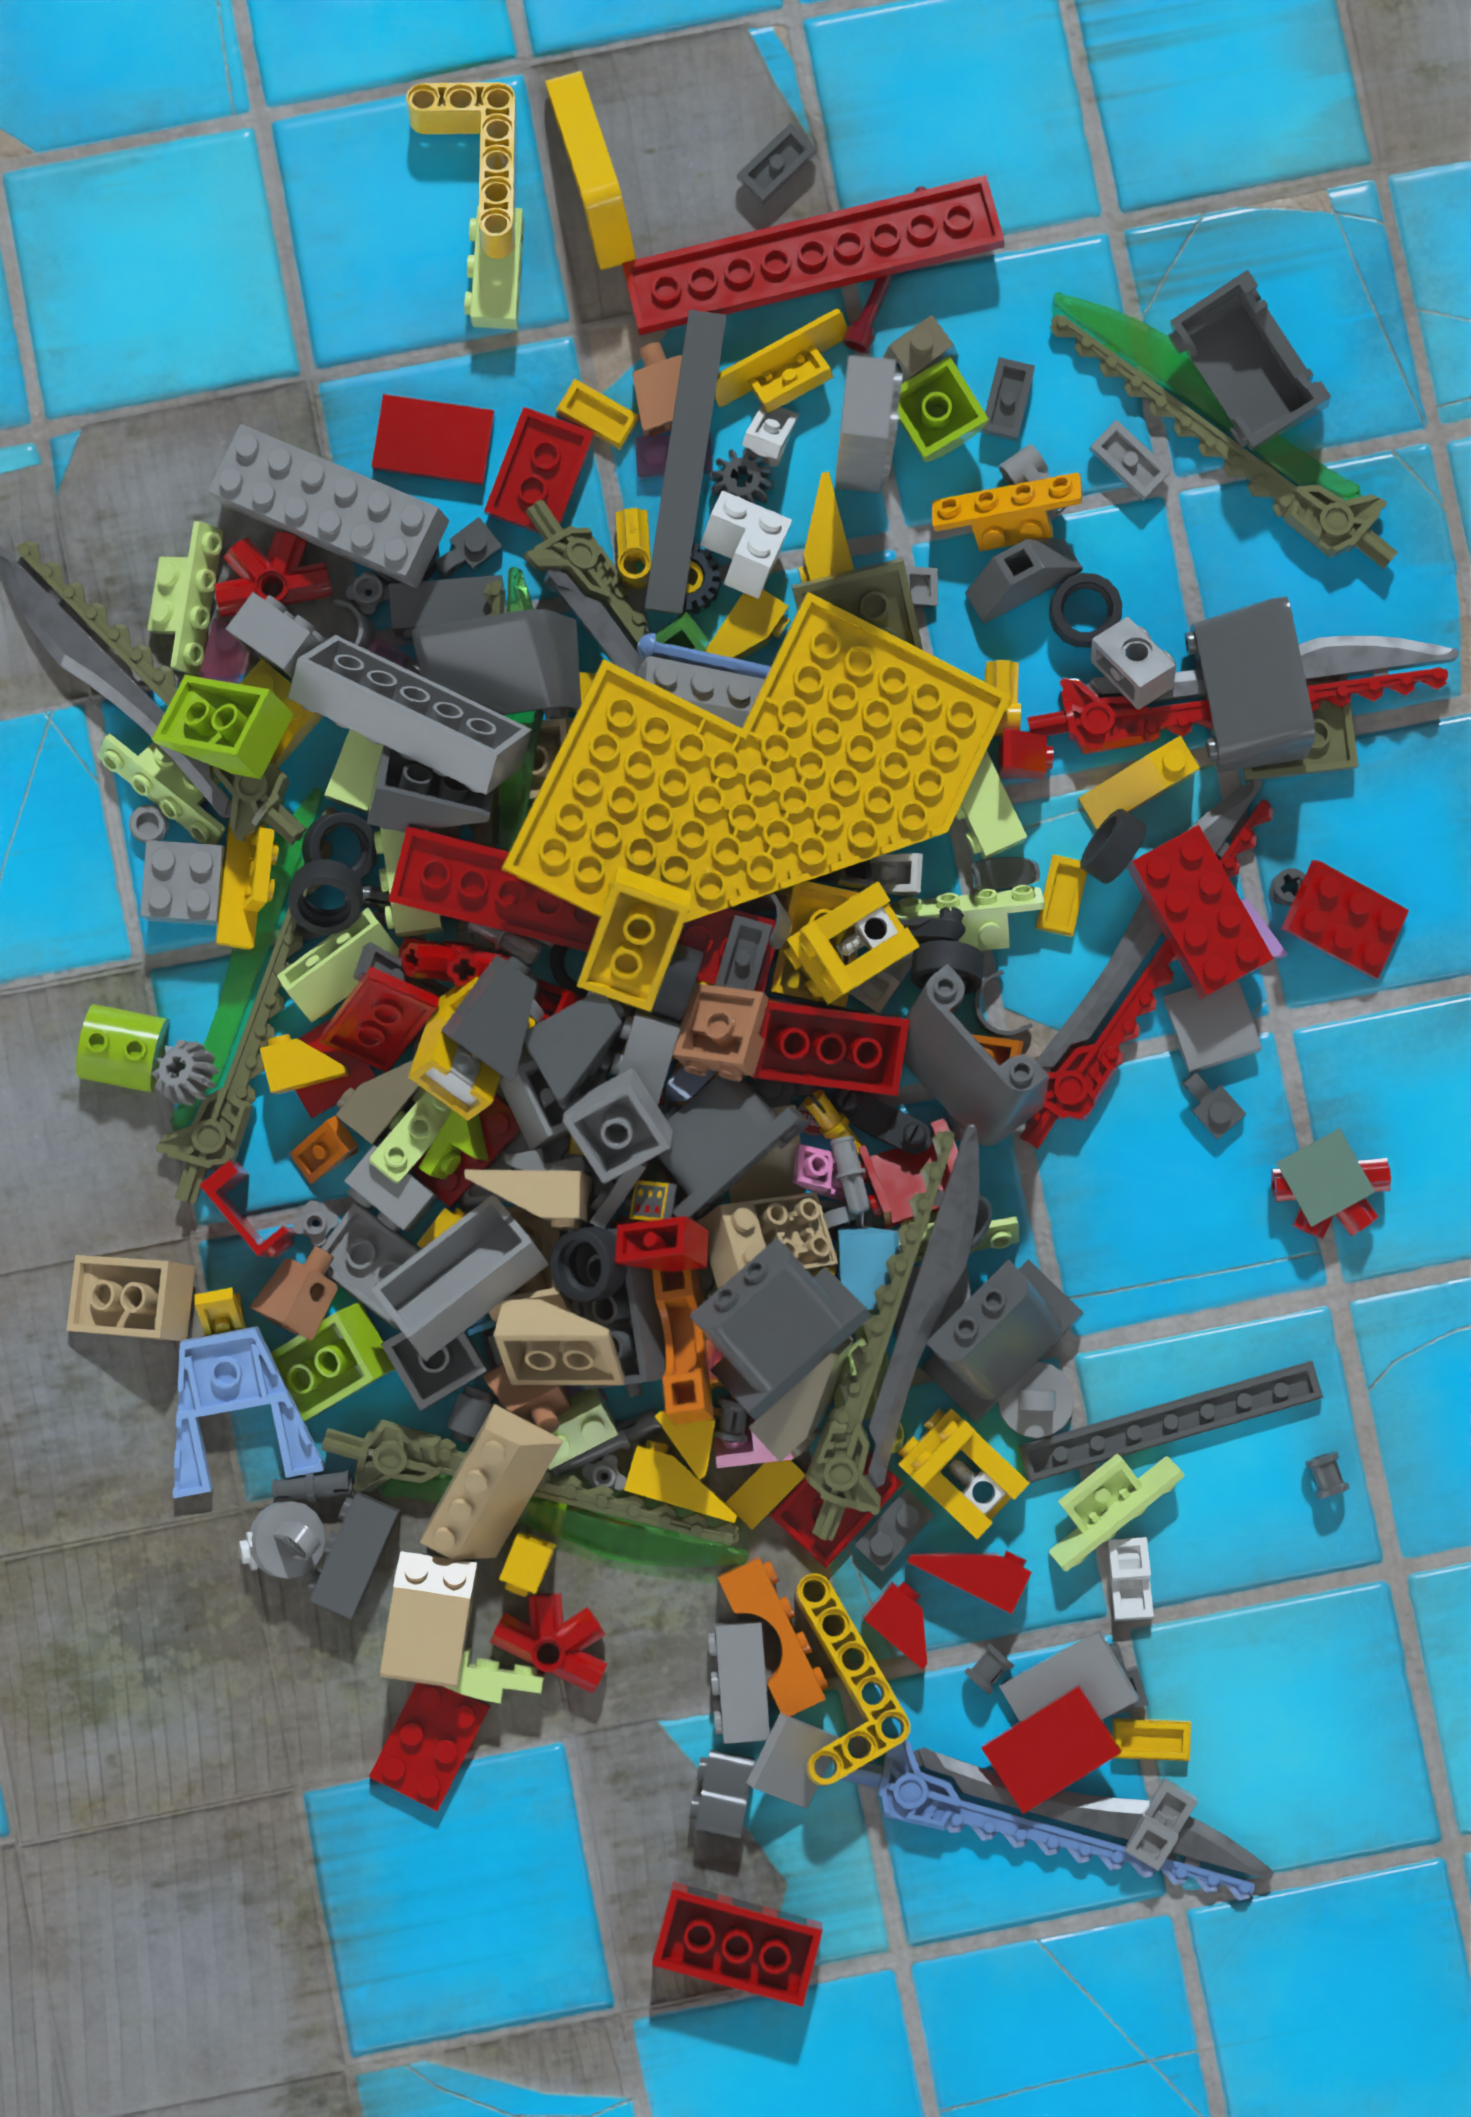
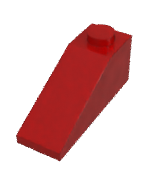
[906,1550,1032,1614]

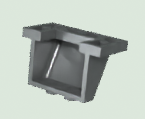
[656,1075,810,1224]
[689,1237,872,1421]
[921,1259,1084,1423]

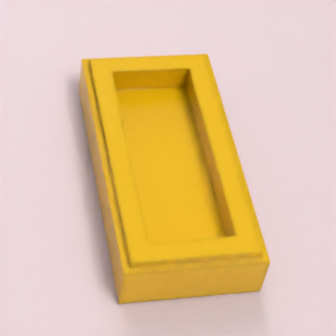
[556,378,640,450]
[1035,854,1087,937]
[725,1460,806,1530]
[1112,1718,1191,1761]

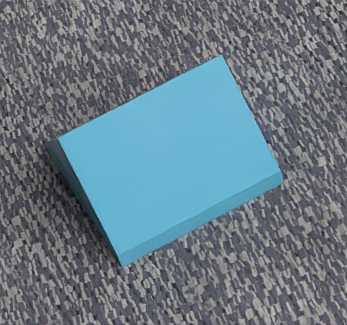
[837,1224,902,1310]

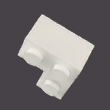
[700,490,792,599]

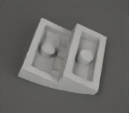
[1163,980,1262,1074]

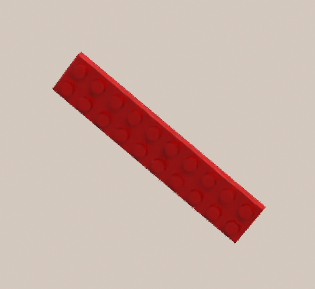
[622,175,1005,336]
[389,826,776,992]

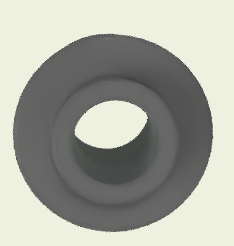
[446,1385,494,1444]

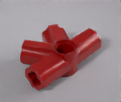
[214,531,333,618]
[398,937,515,987]
[1271,1158,1391,1239]
[489,1593,608,1694]

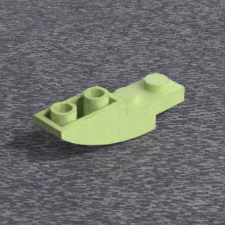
[443,1647,545,1704]

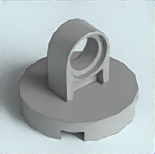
[997,1362,1074,1438]
[250,1501,326,1579]

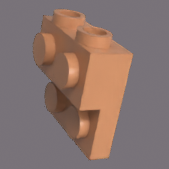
[673,983,769,1081]

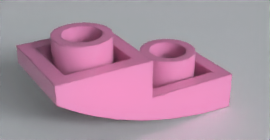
[793,1144,847,1203]

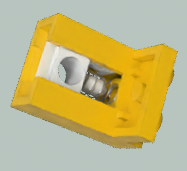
[784,881,920,1006]
[408,977,536,1121]
[897,1408,1030,1539]

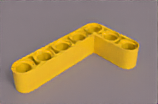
[545,70,636,271]
[406,82,517,259]
[794,1573,910,1786]

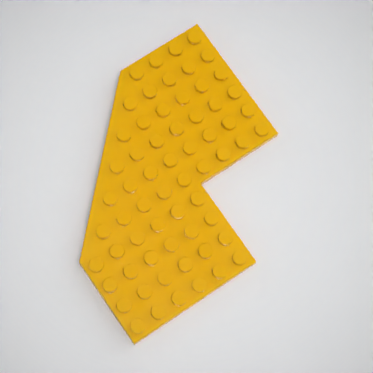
[502,592,1012,923]

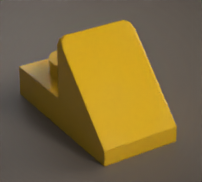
[194,1288,246,1336]

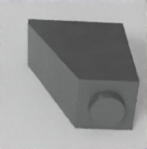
[441,955,537,1081]
[524,992,625,1107]

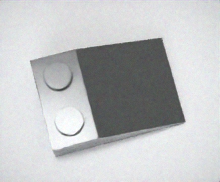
[367,745,494,832]

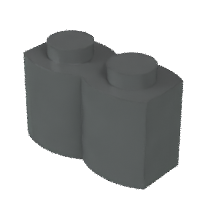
[689,1749,756,1838]

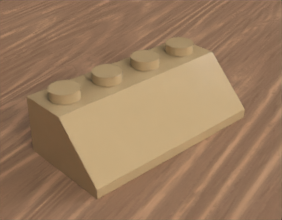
[420,1404,563,1560]

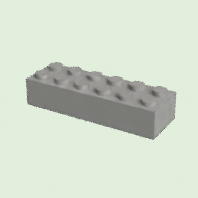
[835,355,903,493]
[208,424,450,588]
[288,635,532,795]

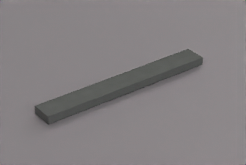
[645,310,727,616]
[1018,1361,1323,1483]

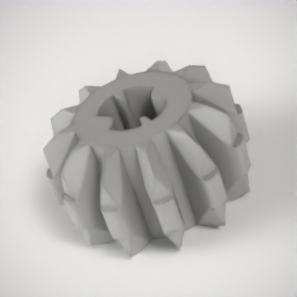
[151,1039,220,1106]

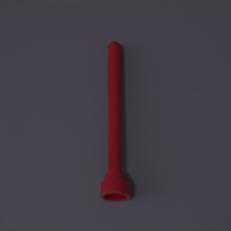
[842,186,927,354]

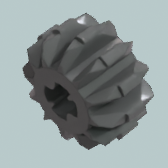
[710,448,774,504]

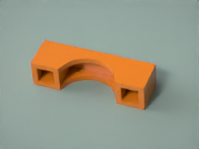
[652,1269,714,1425]
[718,1556,829,1716]

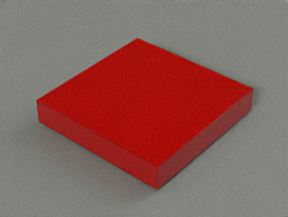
[295,1018,376,1119]

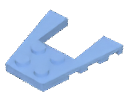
[173,1326,325,1498]

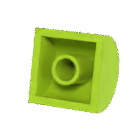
[897,355,989,462]
[76,1004,170,1093]

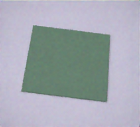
[1276,1128,1375,1227]

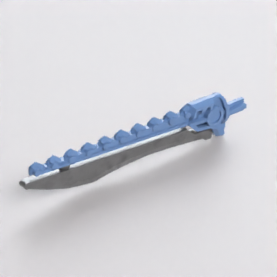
[841,1734,1273,1900]

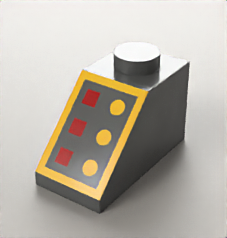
[625,1181,685,1222]

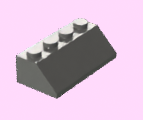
[571,1228,666,1390]

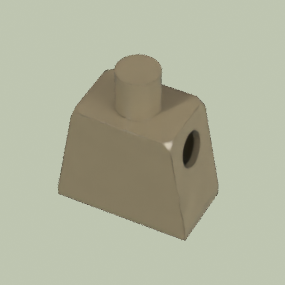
[882,315,958,383]

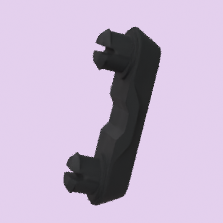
[864,907,966,945]
[831,1088,932,1154]

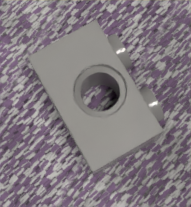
[1091,617,1176,710]

